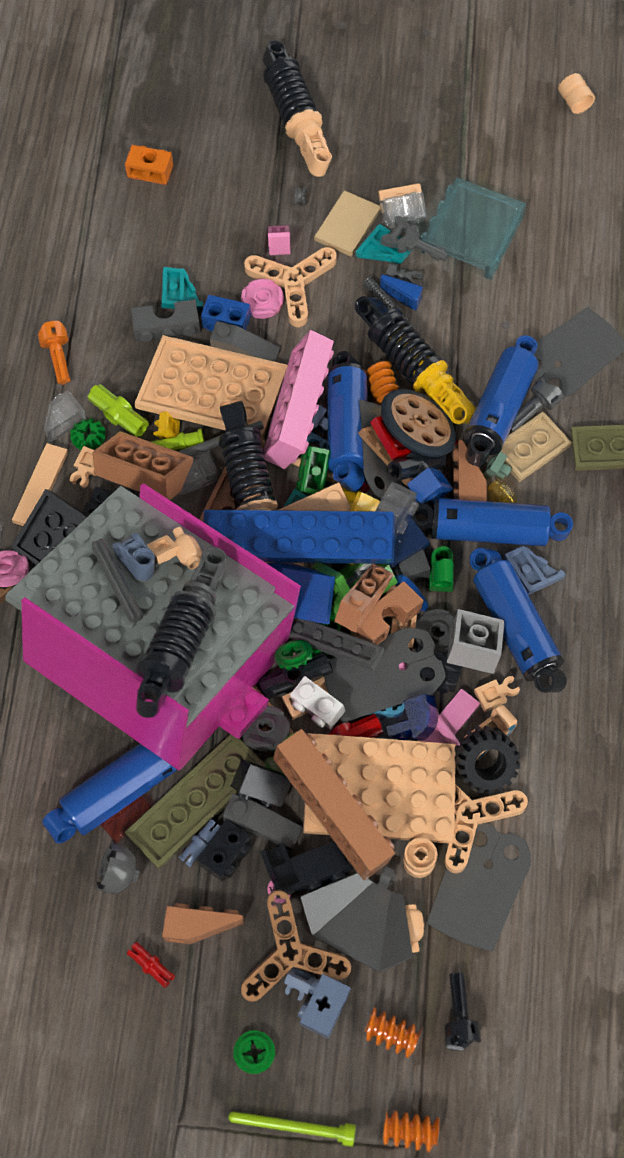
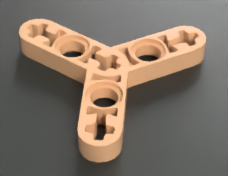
[244,247,336,327]
[445,784,528,873]

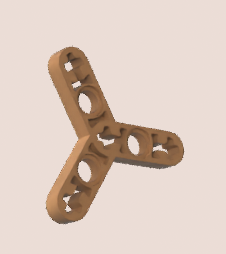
[241,889,351,1002]

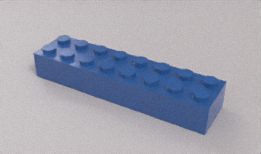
[203,510,395,564]

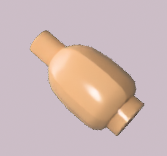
[173,527,202,570]
[405,905,424,953]

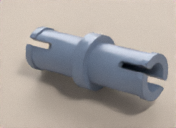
[178,819,220,867]

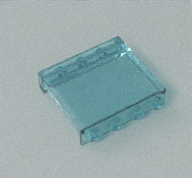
[421,177,526,280]

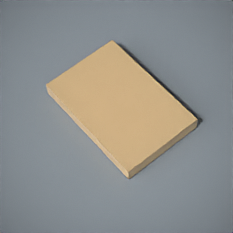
[315,191,381,257]
[495,412,572,482]

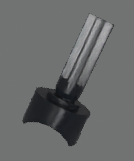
[444,972,481,1051]

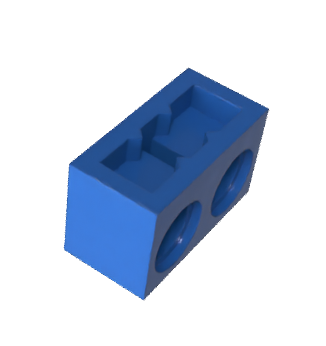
[201,295,251,332]
[407,467,453,505]

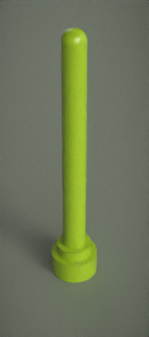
[228,1112,356,1147]

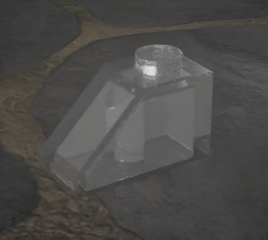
[44,390,86,443]

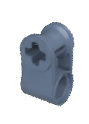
[113,532,155,581]

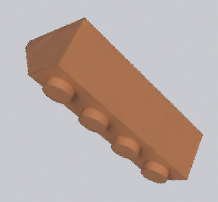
[92,431,193,500]

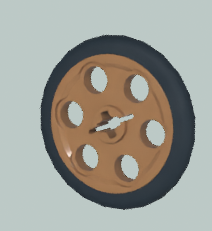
[381,389,456,457]

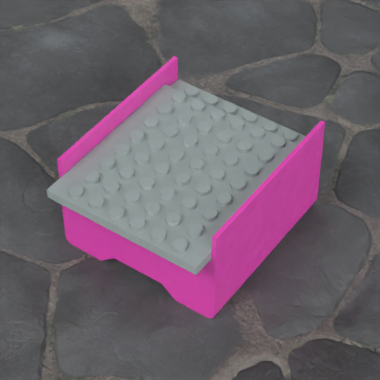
[5,483,301,770]

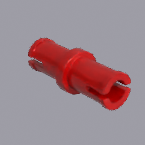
[127,942,175,988]

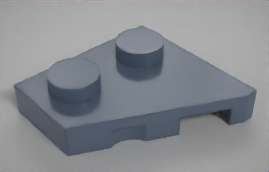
[502,546,566,595]

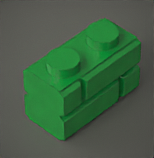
[295,446,331,494]

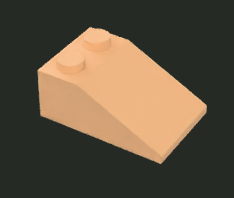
[276,482,351,511]

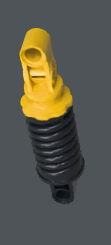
[355,296,476,424]

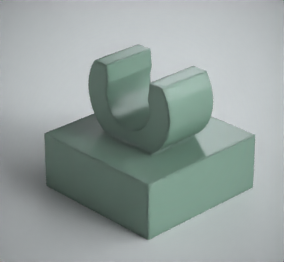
[482,451,512,480]

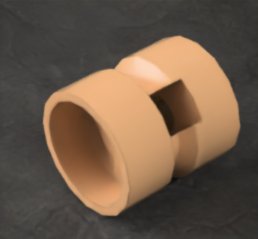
[558,73,595,114]
[403,838,437,878]

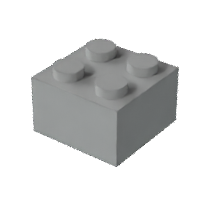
[447,609,504,674]

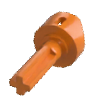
[38,321,70,385]

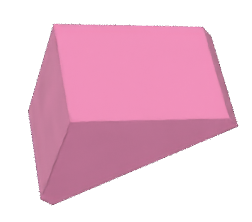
[268,225,290,255]

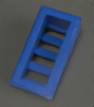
[380,274,423,311]

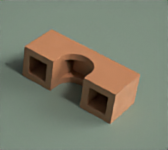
[350,582,424,645]

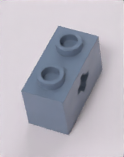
[298,974,351,1039]

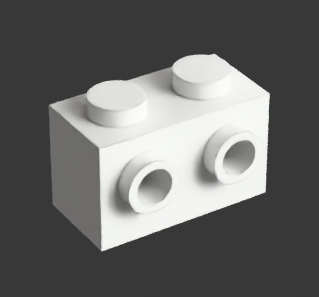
[290,676,345,730]

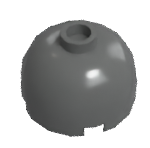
[95,842,140,894]

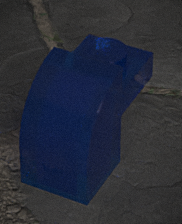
[386,694,438,740]

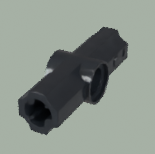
[387,452,447,481]
[259,653,333,699]

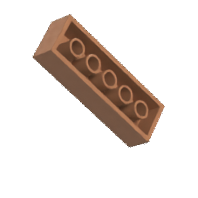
[273,729,395,881]

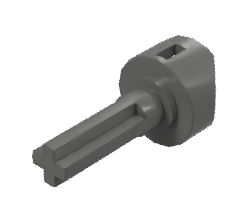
[510,378,564,433]

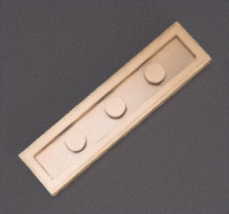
[12,443,68,526]

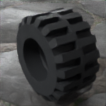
[454,725,520,794]

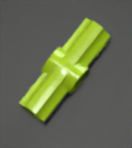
[87,384,149,437]

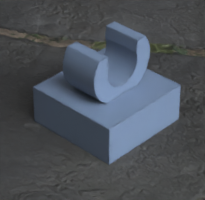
[311,405,328,434]
[284,967,317,1001]

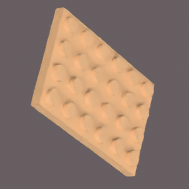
[135,335,288,439]
[303,733,456,843]

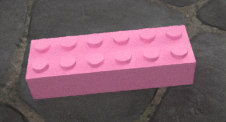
[263,330,334,469]

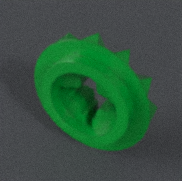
[70,417,106,450]
[275,640,313,670]
[233,1031,275,1074]

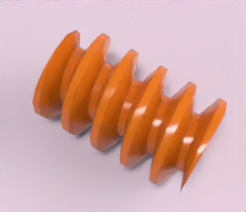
[366,361,399,405]
[364,1007,422,1058]
[383,1110,440,1152]

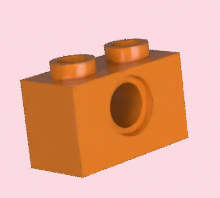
[125,145,173,185]

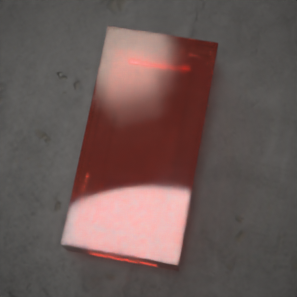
[100,796,152,843]

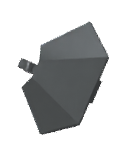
[300,867,413,973]

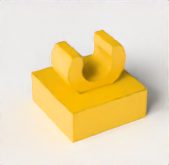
[154,411,180,439]

